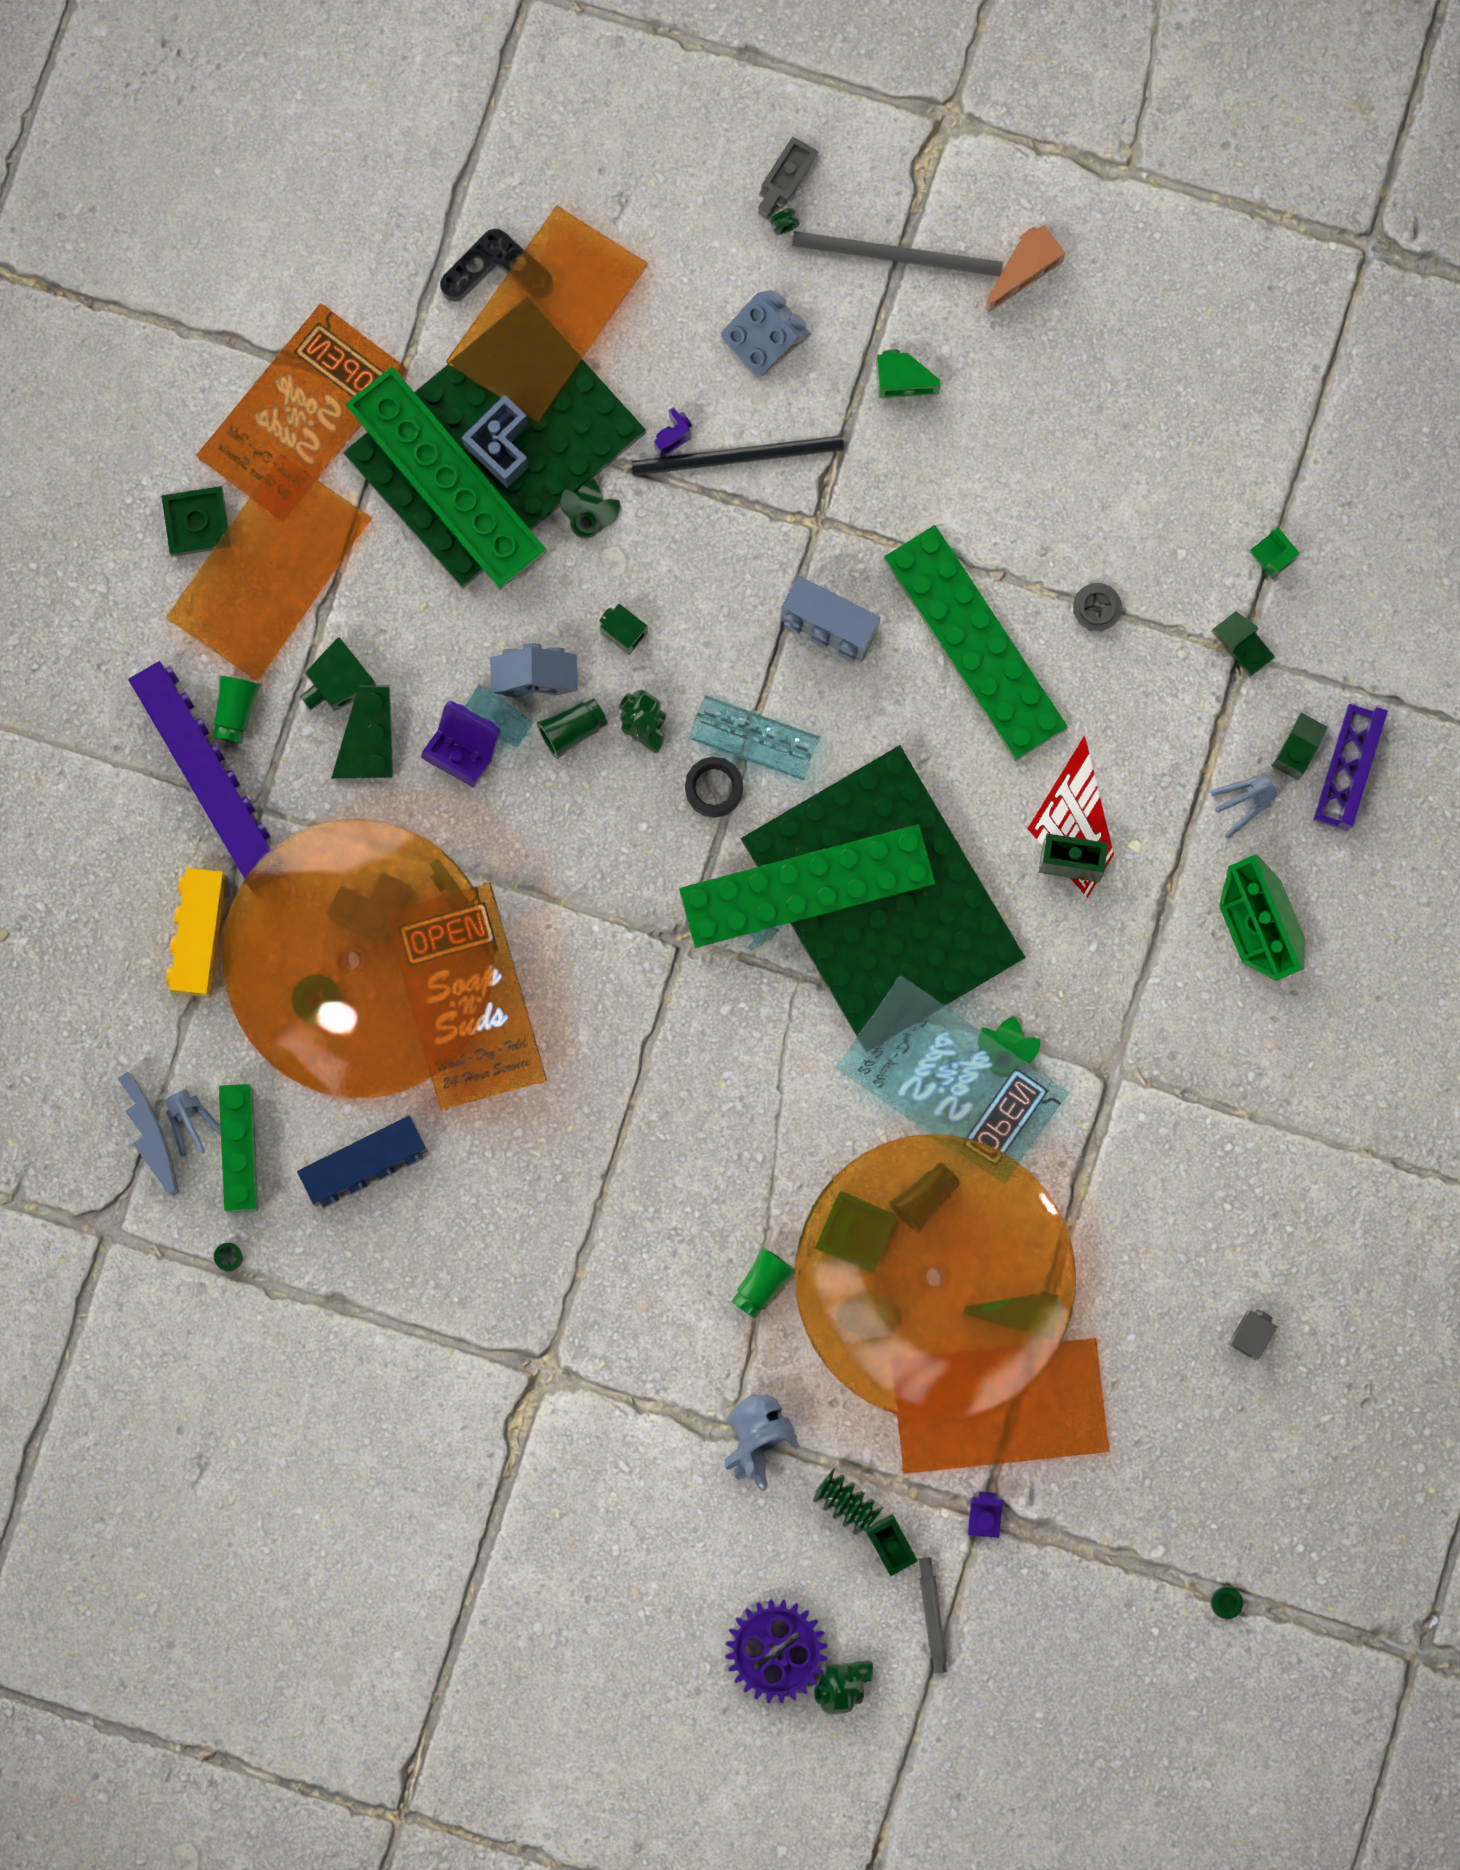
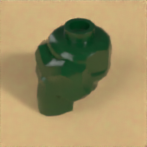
[619,690,666,753]
[814,1660,873,1715]

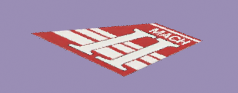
[1027,735,1114,898]

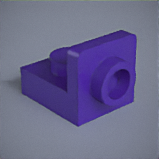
[654,407,692,457]
[967,1491,1004,1538]

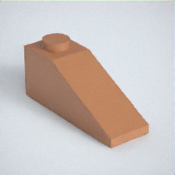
[986,225,1065,312]

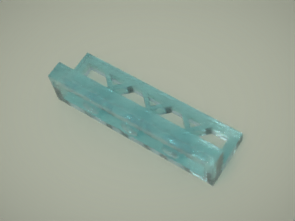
[689,695,820,781]

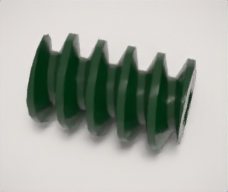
[813,1468,883,1535]

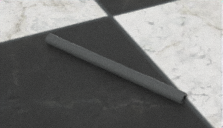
[792,231,1003,277]

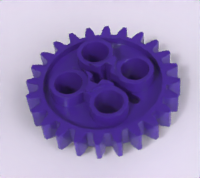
[725,1599,828,1704]

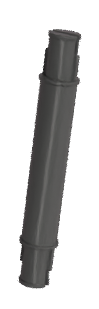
[918,1557,947,1674]

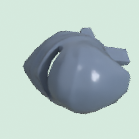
[724,1395,800,1491]

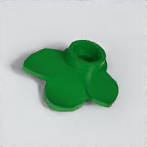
[978,1016,1040,1077]

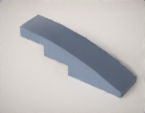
[118,1071,179,1196]

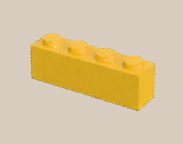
[166,868,227,998]

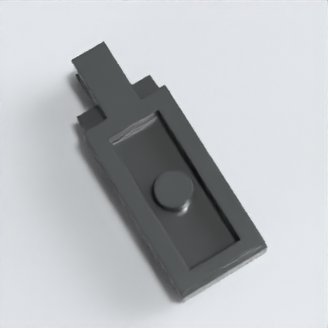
[757,136,818,220]

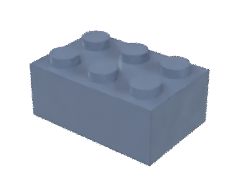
[780,575,881,662]

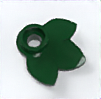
[560,479,620,539]

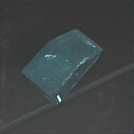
[465,684,533,748]

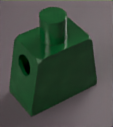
[299,637,376,711]

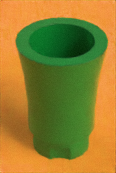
[212,676,261,744]
[732,1246,798,1319]

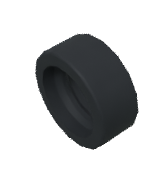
[685,757,743,818]

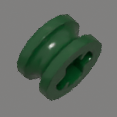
[769,208,800,235]
[214,1242,243,1272]

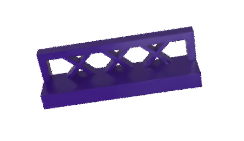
[1313,704,1388,831]

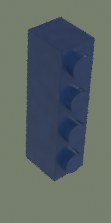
[297,1115,428,1209]

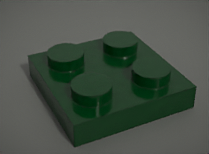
[161,486,232,557]

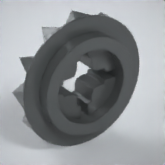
[1073,583,1122,632]

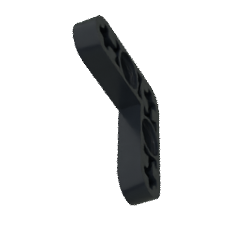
[440,229,553,302]

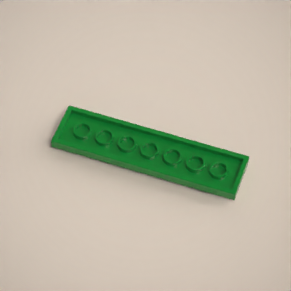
[345,366,547,590]
[883,525,1068,761]
[678,824,935,948]

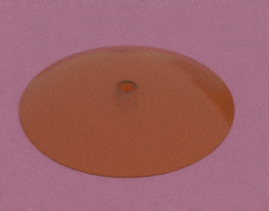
[222,819,494,1098]
[795,1134,1076,1421]

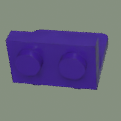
[421,701,501,788]

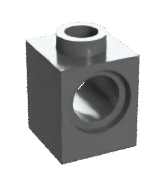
[1228,1309,1278,1360]

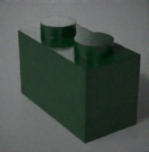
[1038,833,1108,882]

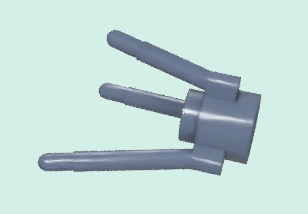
[1210,775,1277,838]
[165,1090,221,1156]

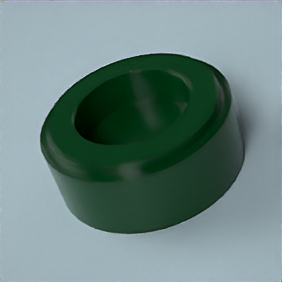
[1210,1587,1243,1619]

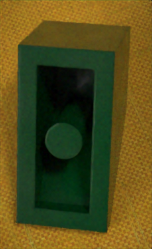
[1271,712,1328,780]

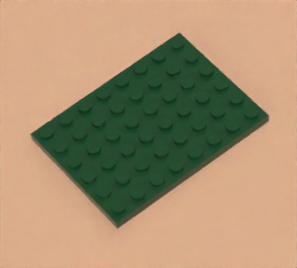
[343,298,646,589]
[740,745,1026,1052]

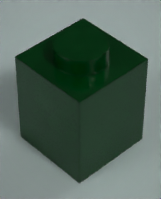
[599,603,648,655]

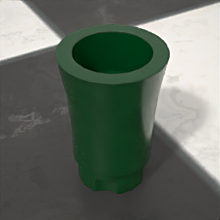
[536,698,608,760]

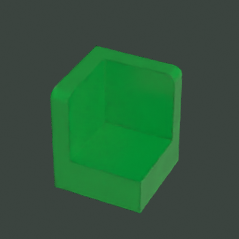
[1250,526,1300,579]

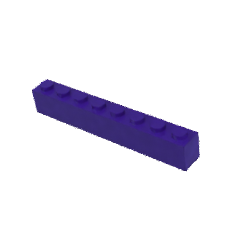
[128,661,286,893]

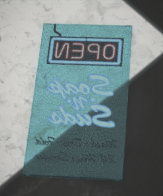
[836,975,1069,1184]

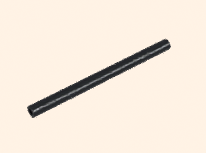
[631,435,844,476]

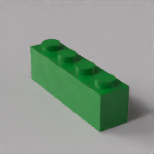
[219,1084,258,1213]

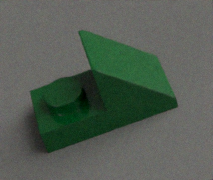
[1212,611,1275,677]
[865,1514,918,1577]

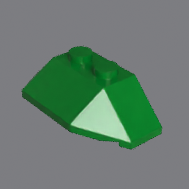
[1219,854,1305,981]

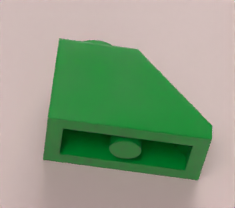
[876,349,940,398]

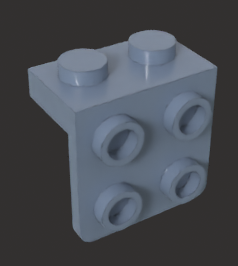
[721,290,811,377]

